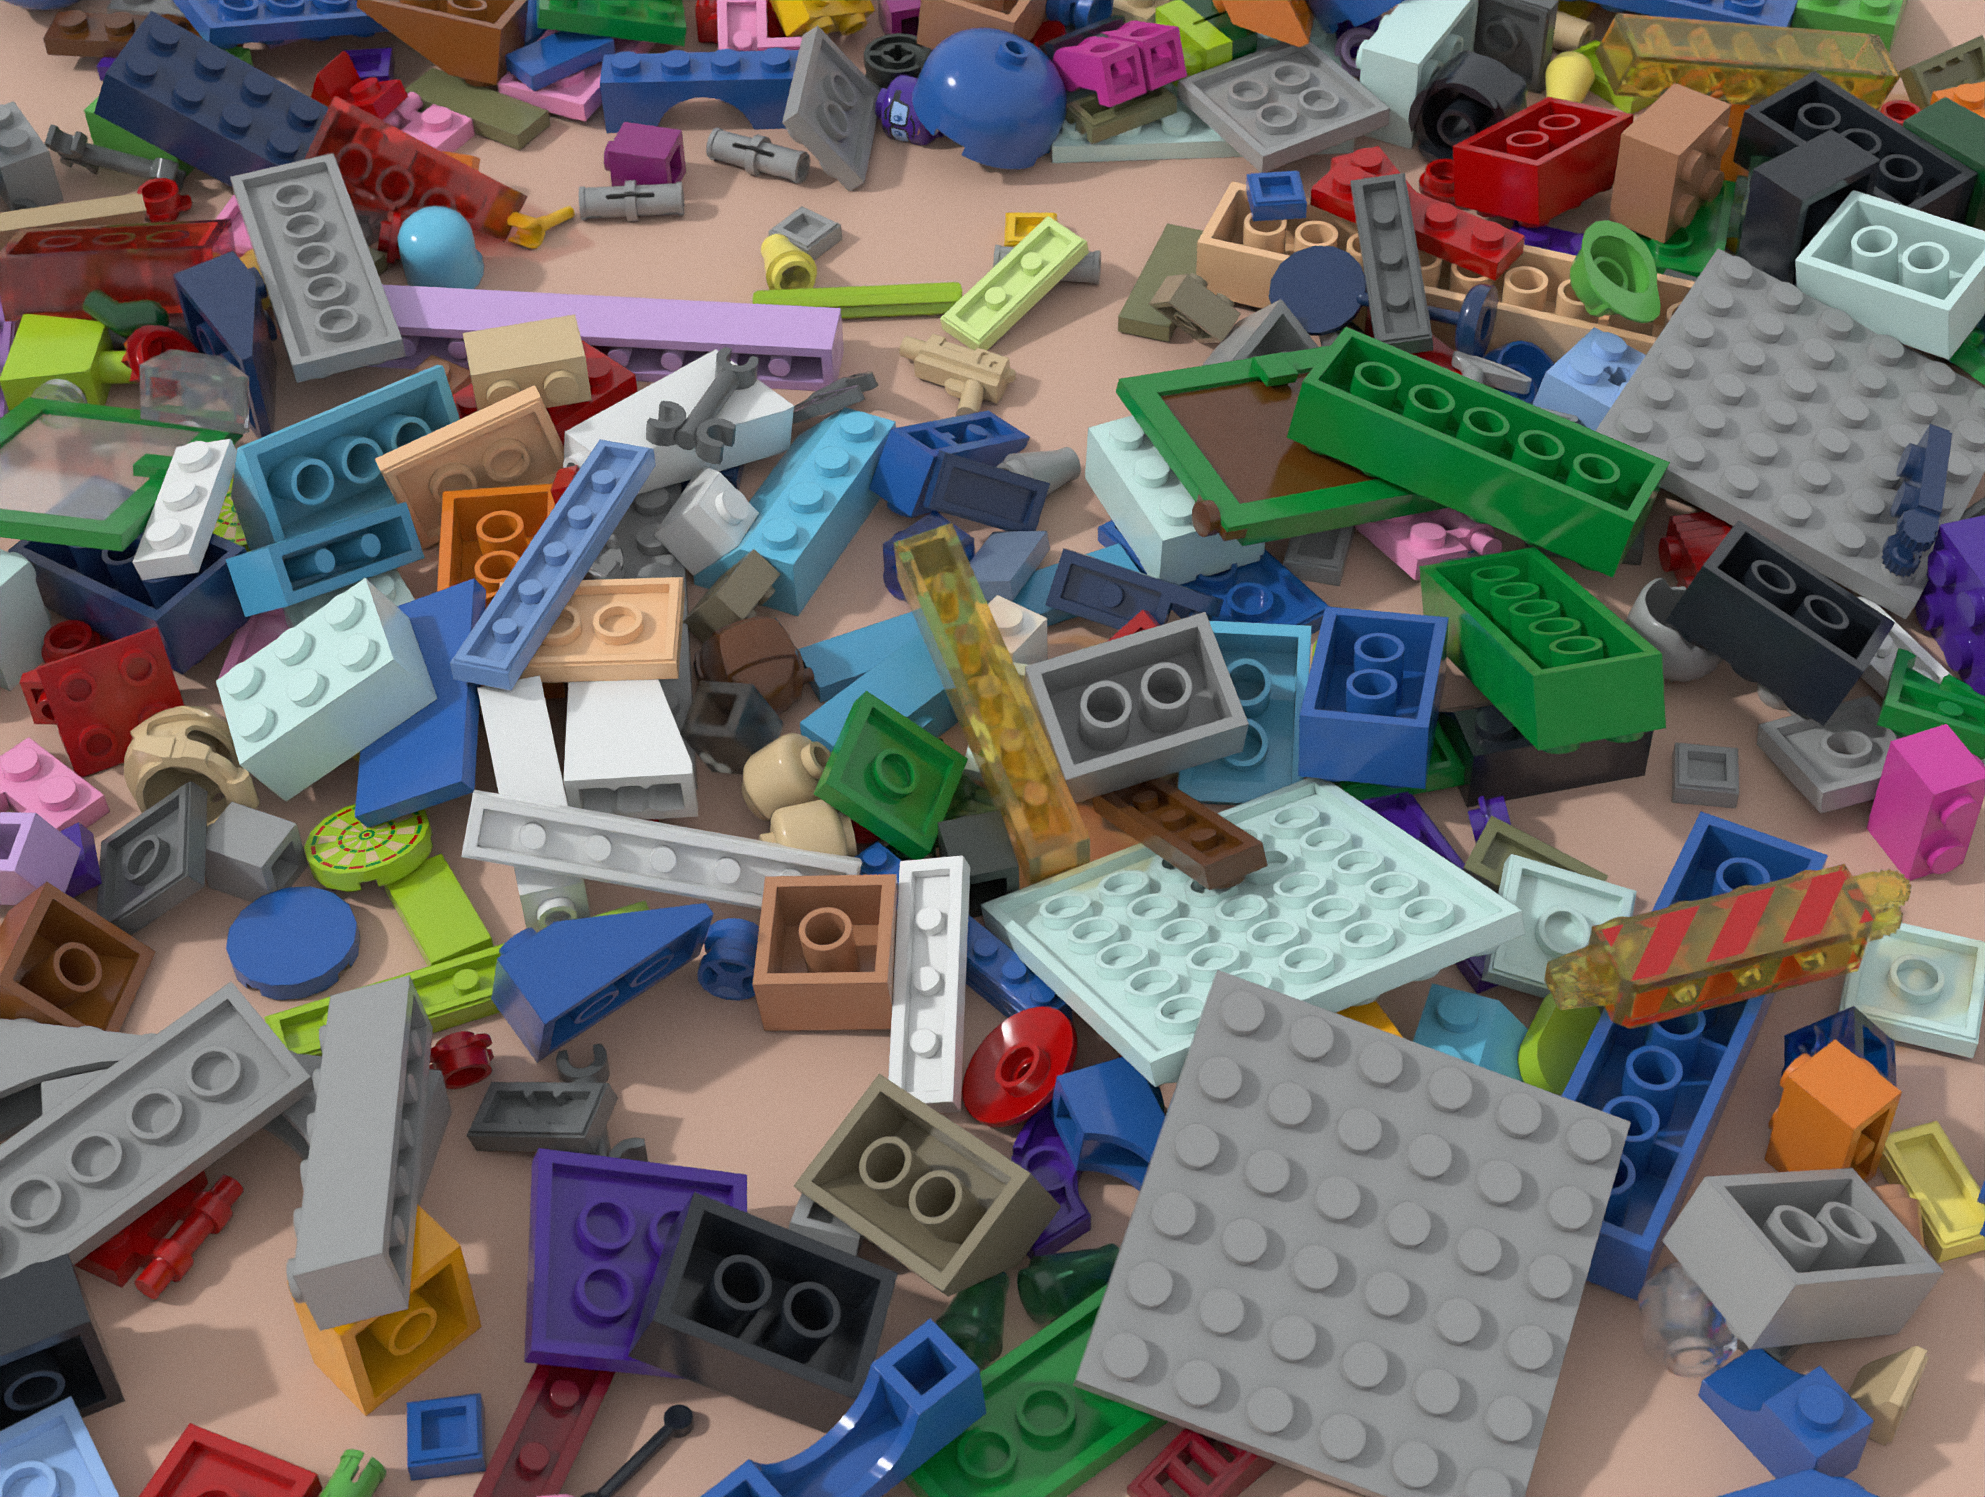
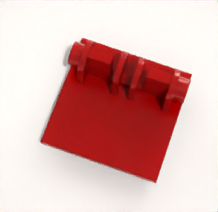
[36,626,185,778]

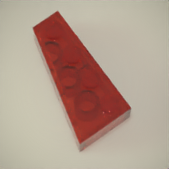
[304,96,528,242]

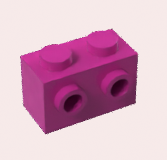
[1866,724,1985,881]

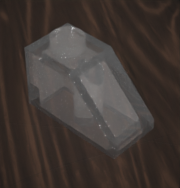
[139,349,249,434]

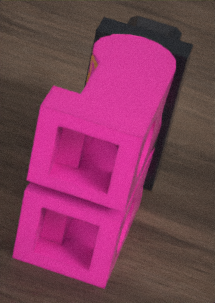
[1039,15,1187,107]

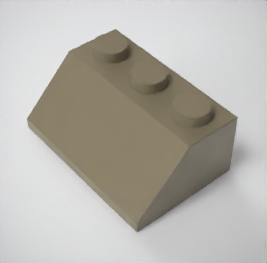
[794,1074,1061,1297]

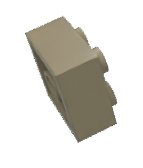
[1149,273,1241,344]
[683,549,780,643]

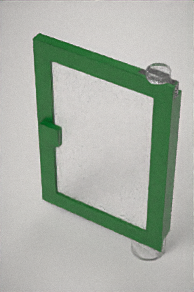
[0,379,243,552]

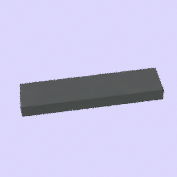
[1351,173,1433,354]

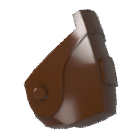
[694,616,814,722]

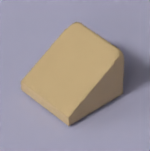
[1847,1346,1929,1446]

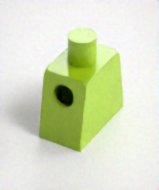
[0,314,139,421]

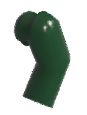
[83,289,170,339]

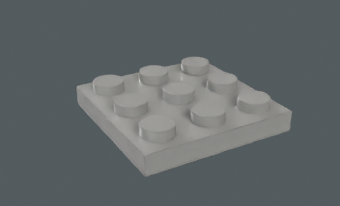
[1177,40,1390,173]

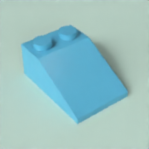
[1178,621,1312,806]

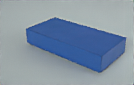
[505,31,616,91]

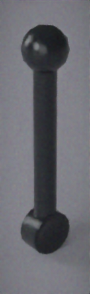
[581,1404,694,1497]

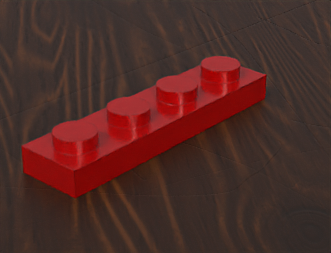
[1310,162,1525,281]

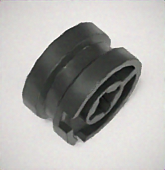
[863,33,932,91]

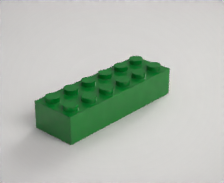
[1286,327,1670,578]
[1419,547,1666,754]

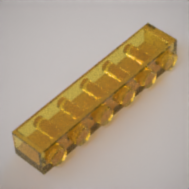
[1595,13,1901,110]
[894,523,1090,886]

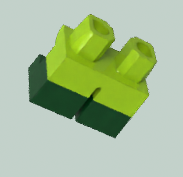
[1155,0,1258,88]

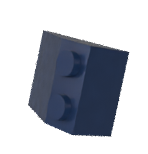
[173,251,278,439]

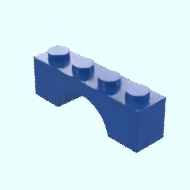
[600,48,799,133]
[1050,1057,1165,1191]
[700,1318,987,1497]

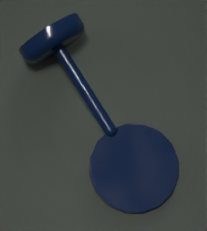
[1269,246,1498,358]

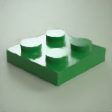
[813,691,968,860]

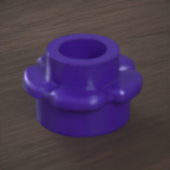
[1468,796,1511,843]

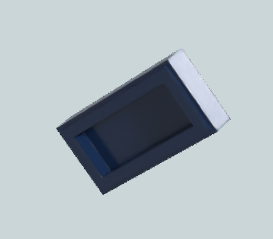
[923,450,1050,531]

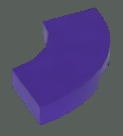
[1011,1100,1091,1266]

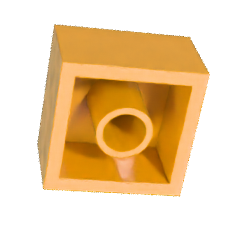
[287,1204,482,1416]

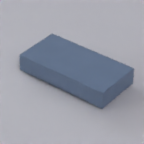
[955,531,1050,602]

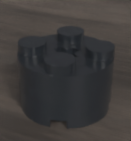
[1409,51,1528,162]

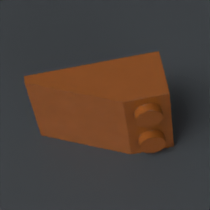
[356,0,528,87]

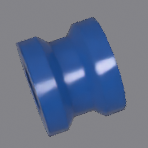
[697,918,759,1001]

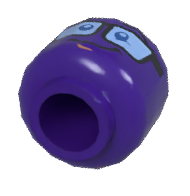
[875,75,944,145]

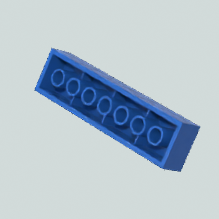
[1562,811,1828,1302]

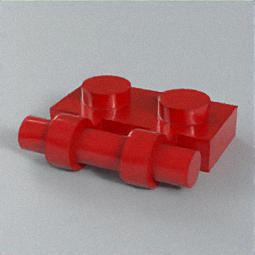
[74,1170,244,1299]

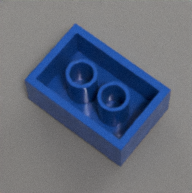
[1298,606,1449,789]

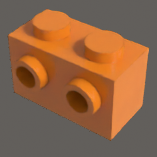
[1764,1039,1902,1183]

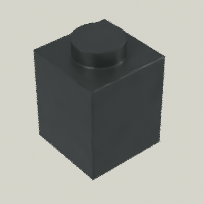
[938,810,1019,918]

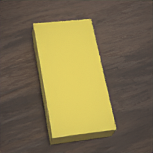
[1878,1121,1985,1263]

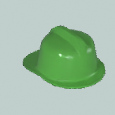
[1569,220,1661,323]

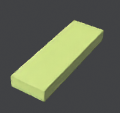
[940,216,1089,351]

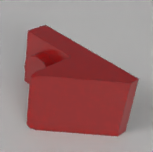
[311,51,408,128]

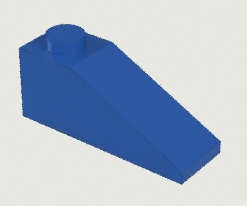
[869,410,1030,518]

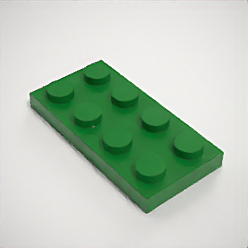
[903,1285,1169,1497]

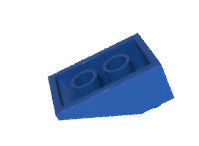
[491,903,714,1063]

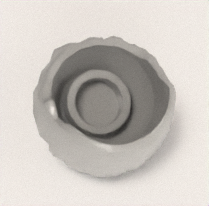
[1625,577,1723,682]

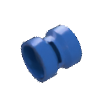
[1046,0,1114,30]

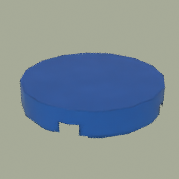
[226,886,360,1000]

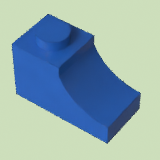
[1698,1348,1874,1479]

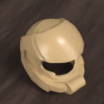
[124,706,260,826]

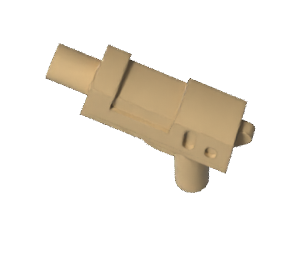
[899,334,1016,416]

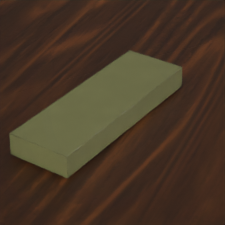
[405,68,550,150]
[1118,223,1203,342]

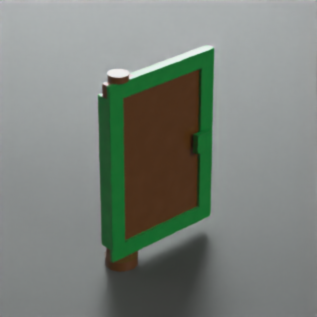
[1116,345,1449,547]

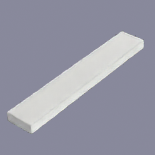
[461,790,862,910]

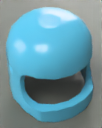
[397,206,484,289]

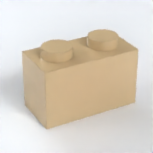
[463,314,592,411]

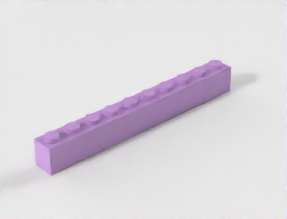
[364,284,844,391]

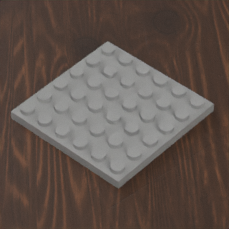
[1596,248,1985,619]
[1073,970,1631,1497]

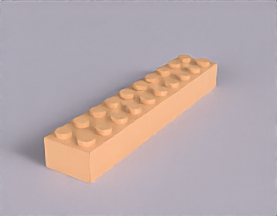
[1196,181,1695,364]

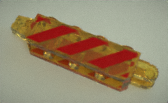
[1544,864,1912,1029]

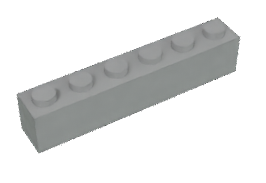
[286,975,433,1331]

